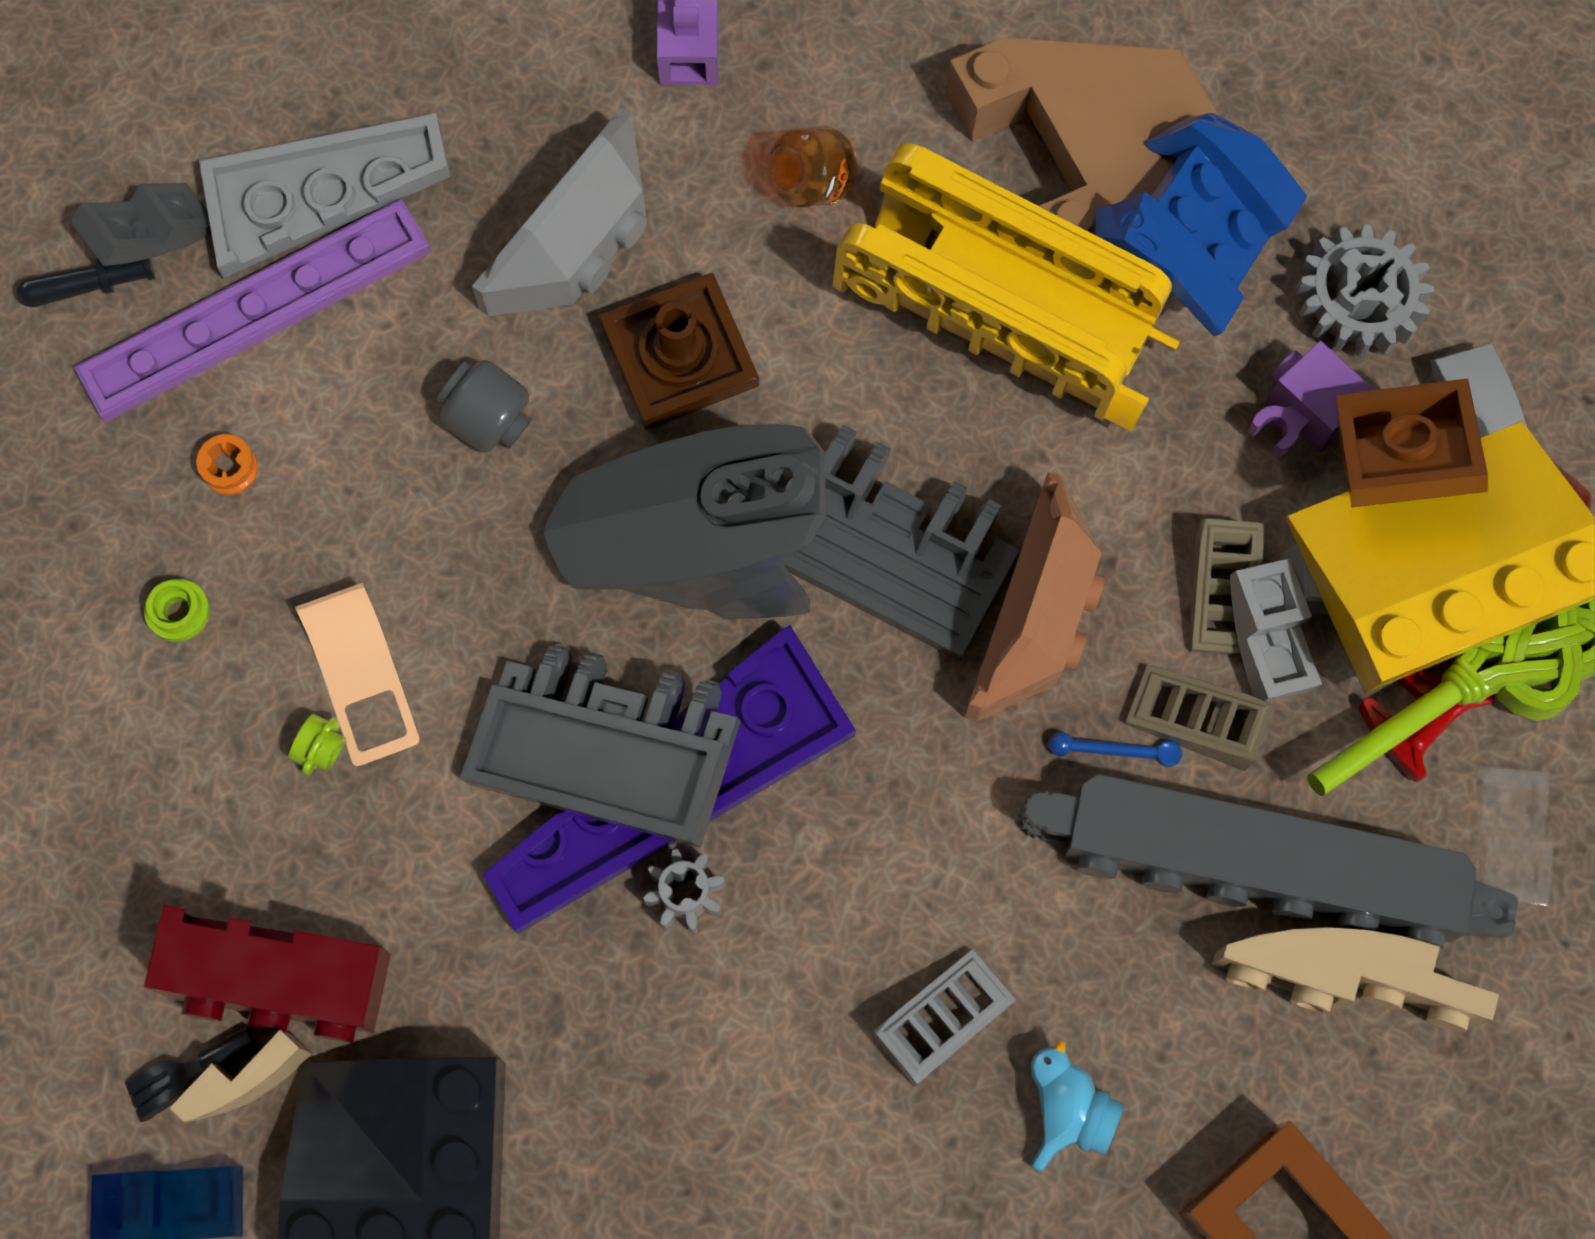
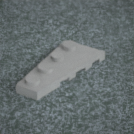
[199,113,451,279]

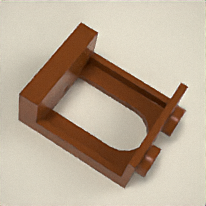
[1178,1121,1394,1239]

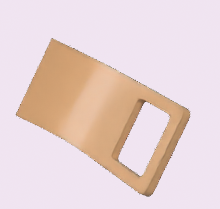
[296,583,420,766]

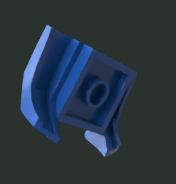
[1096,113,1307,337]

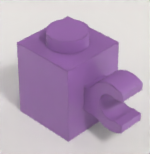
[657,0,719,85]
[1247,340,1374,458]

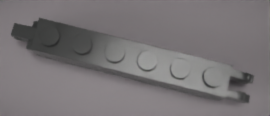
[1018,774,1518,950]

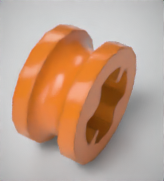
[196,434,258,495]

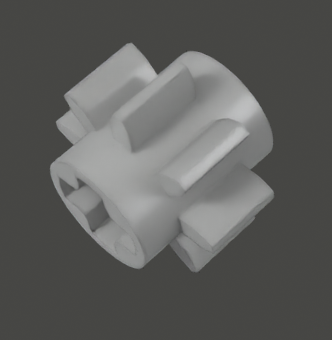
[643,849,726,934]

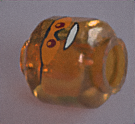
[768,126,857,208]

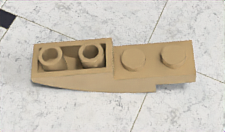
[1212,928,1499,1032]

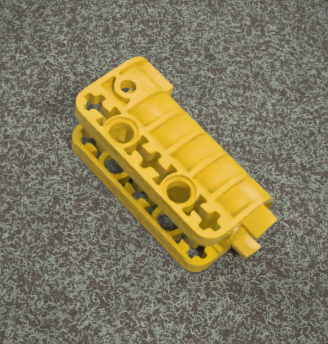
[833,143,1182,432]

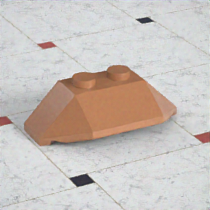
[964,472,1106,722]

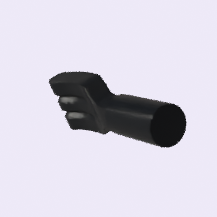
[126,1026,259,1122]

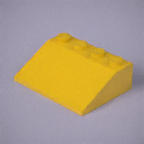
[1285,421,1595,693]

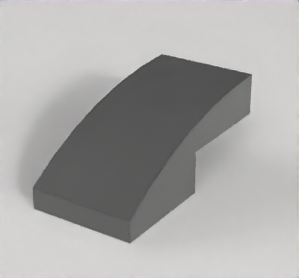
[70,183,211,266]

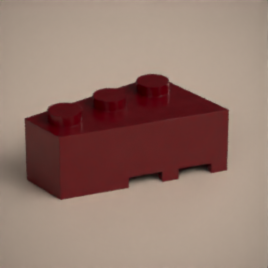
[144,904,391,1043]

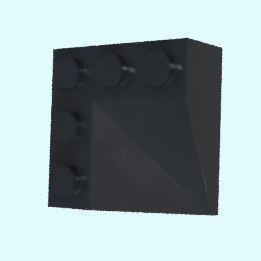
[277,1057,506,1239]

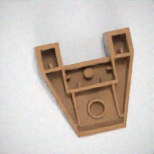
[945,37,1219,236]

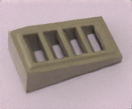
[1190,519,1264,656]
[1124,664,1274,772]

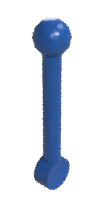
[1048,731,1182,767]

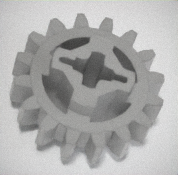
[1295,224,1434,357]

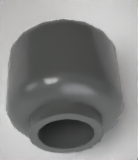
[436,360,532,453]

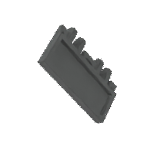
[783,425,1020,662]
[460,644,741,848]

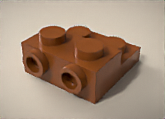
[1336,378,1488,508]

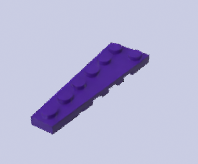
[483,625,856,934]

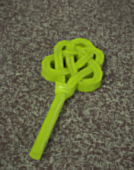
[1307,600,1595,796]

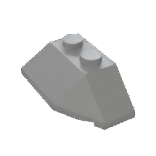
[472,107,647,316]

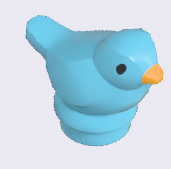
[1031,1040,1125,1172]

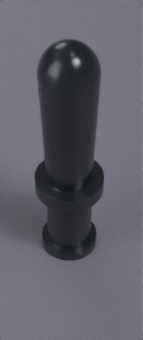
[15,258,156,308]

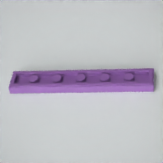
[74,198,432,422]

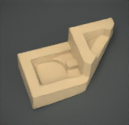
[170,1030,312,1123]

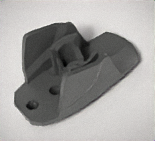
[543,424,826,619]

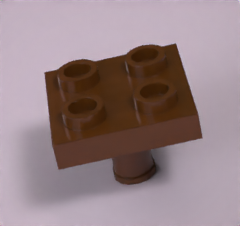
[599,272,759,430]

